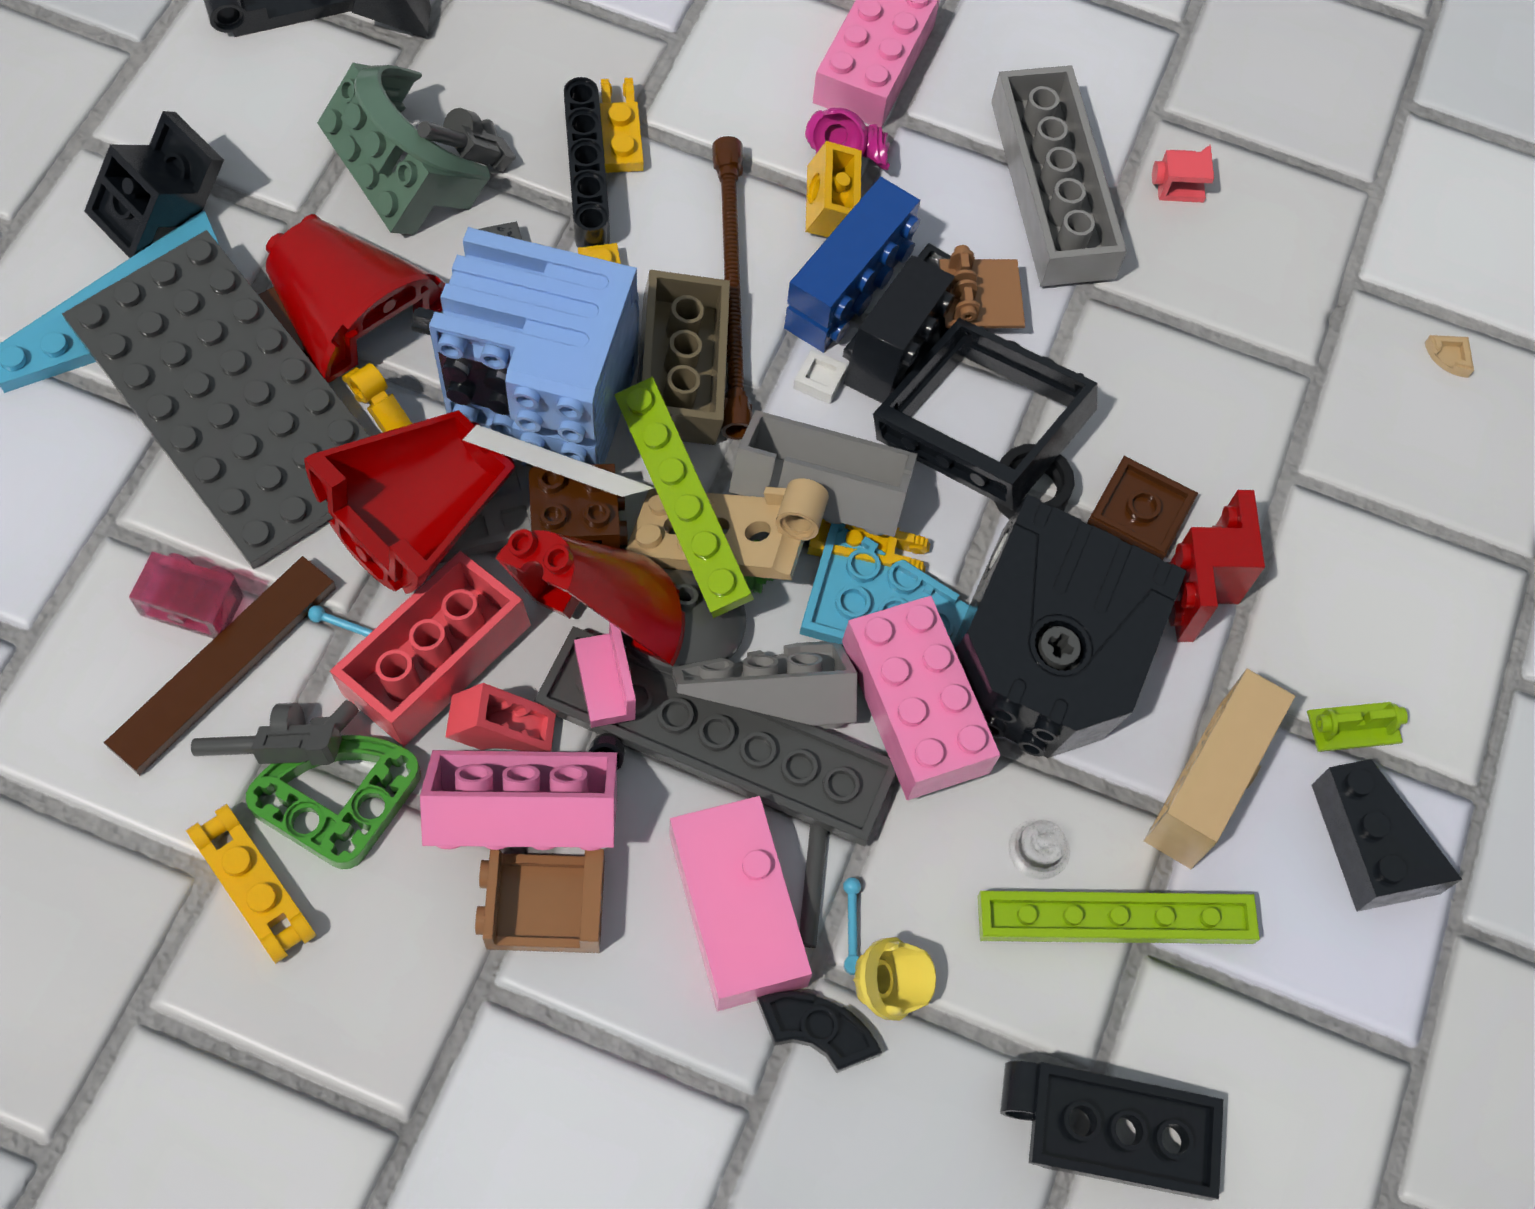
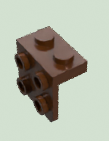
[529,464,628,549]

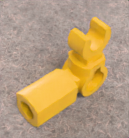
[342,363,412,433]

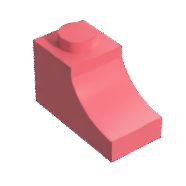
[445,683,556,752]

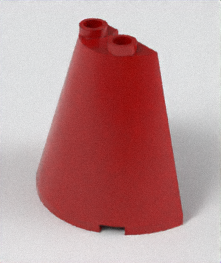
[266,214,446,383]
[304,410,515,594]
[496,529,685,666]

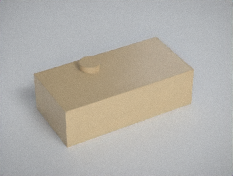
[1144,669,1295,869]

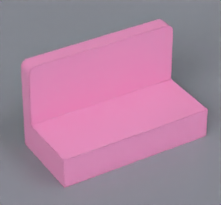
[574,622,636,728]

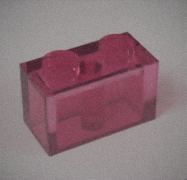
[129,551,244,639]

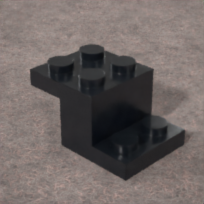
[84,111,224,258]

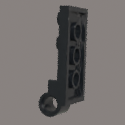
[203,0,354,37]
[1000,1061,1224,1201]

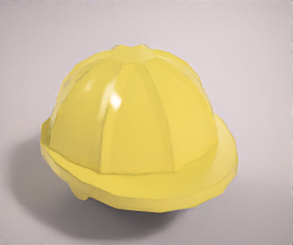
[853,937,936,1021]

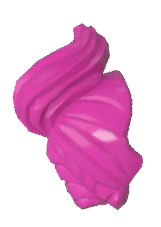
[805,108,890,170]

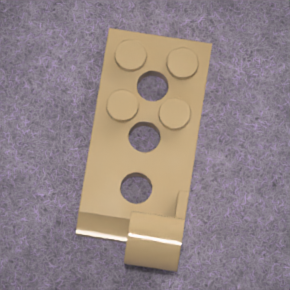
[626,478,829,580]

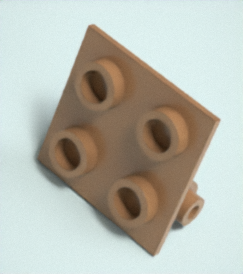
[939,245,1025,328]

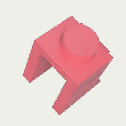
[1152,144,1214,203]

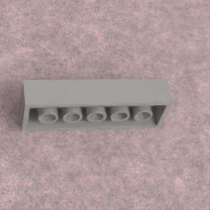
[991,65,1127,287]

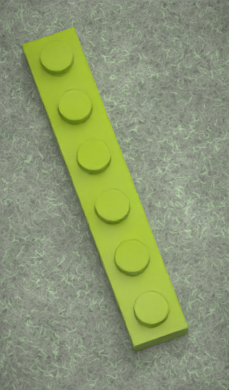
[614,376,754,618]
[977,891,1260,944]

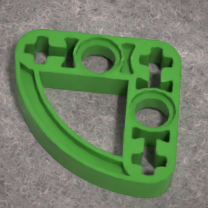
[246,735,421,869]

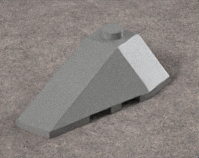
[672,641,857,729]

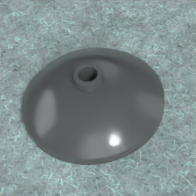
[621,568,746,673]

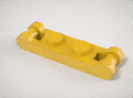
[186,803,317,964]

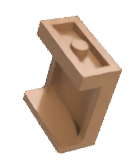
[475,849,605,953]

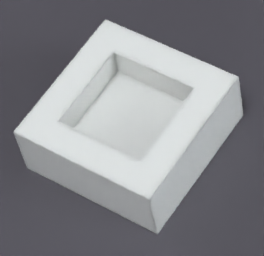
[793,349,848,404]

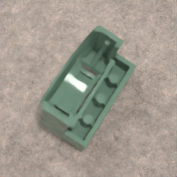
[317,63,490,235]

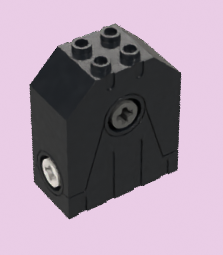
[953,494,1186,758]

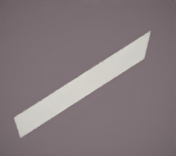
[463,425,654,497]

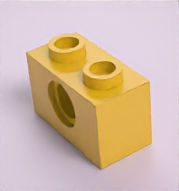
[805,141,862,237]

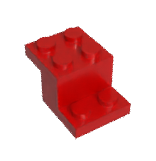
[1167,490,1265,642]

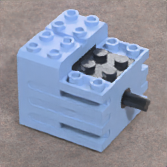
[411,227,639,467]

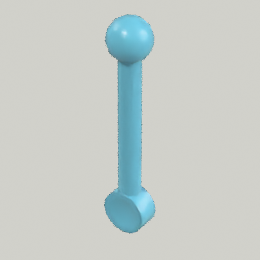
[308,605,373,637]
[843,877,861,975]

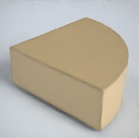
[1425,335,1474,378]

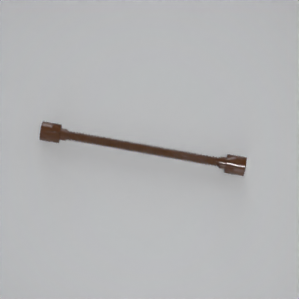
[712,136,753,440]

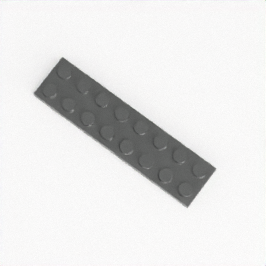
[534,626,896,847]

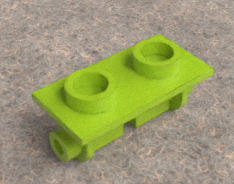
[1307,702,1408,752]

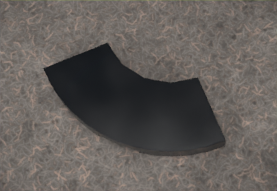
[757,991,882,1073]

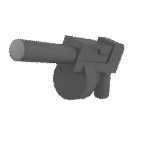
[417,108,516,172]
[191,700,359,765]

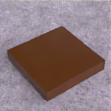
[1087,456,1198,560]

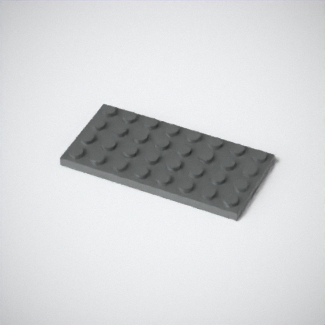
[62,230,370,570]

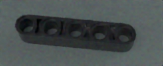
[564,77,610,248]

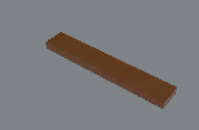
[103,556,336,776]

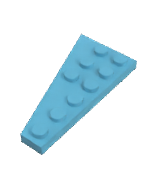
[0,210,219,393]
[799,523,969,646]

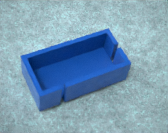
[784,176,920,353]

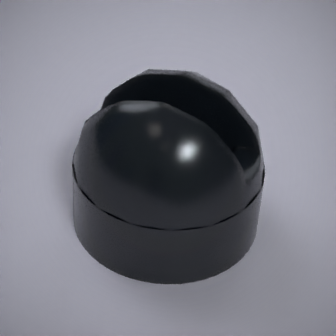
[588,733,625,770]

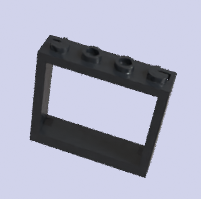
[873,318,1098,510]

